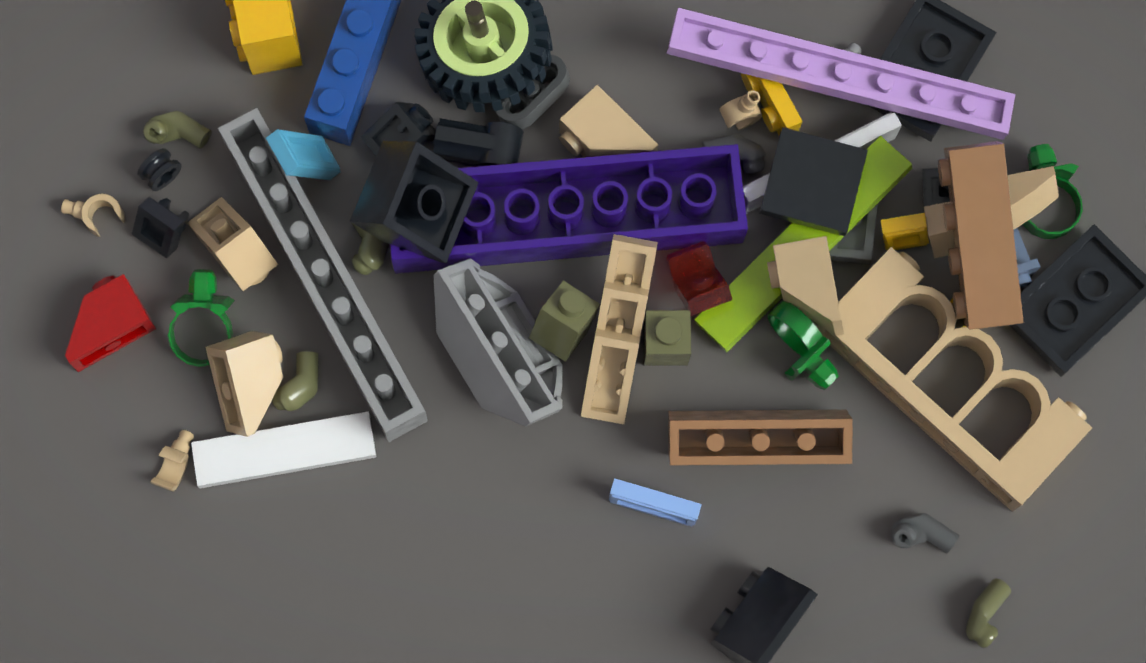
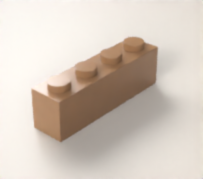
[938,141,1024,330]
[668,409,853,465]

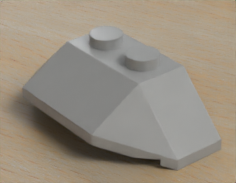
[433,258,562,427]

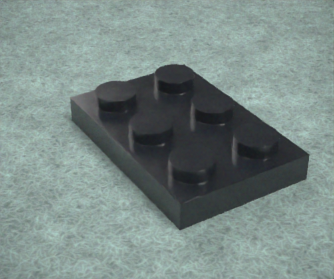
[869,0,997,142]
[1010,224,1146,377]

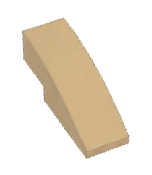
[924,166,1059,259]

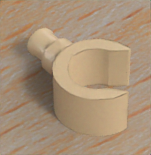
[719,90,762,131]
[61,194,125,237]
[151,430,194,492]

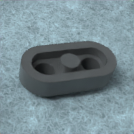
[496,55,570,129]

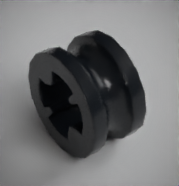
[137,148,182,191]

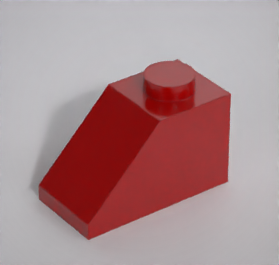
[65,274,156,372]

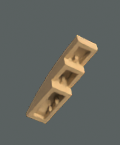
[581,234,658,424]

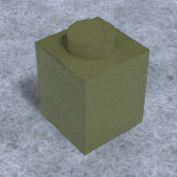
[529,280,601,362]
[643,310,691,366]

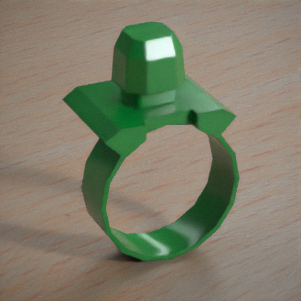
[1023,144,1083,239]
[168,269,235,367]
[768,301,839,390]

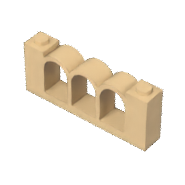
[817,247,1092,512]

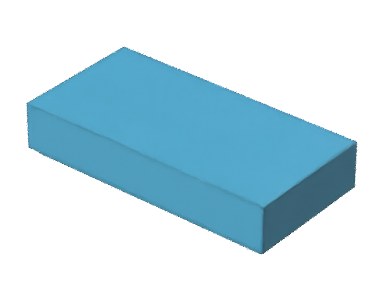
[266,129,341,180]

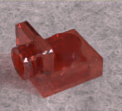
[666,241,732,316]

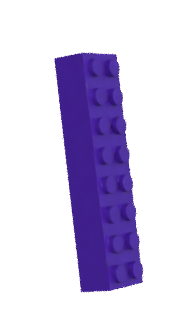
[390,144,748,274]

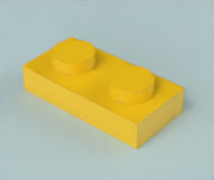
[741,73,803,135]

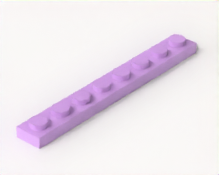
[667,8,1015,140]

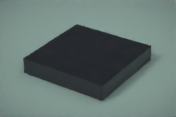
[759,127,868,236]

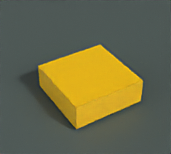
[881,213,929,250]

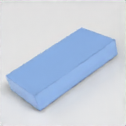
[609,478,702,527]

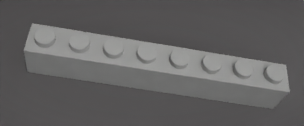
[218,108,428,442]

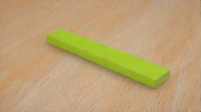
[694,136,913,353]

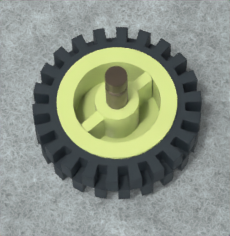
[414,0,553,112]

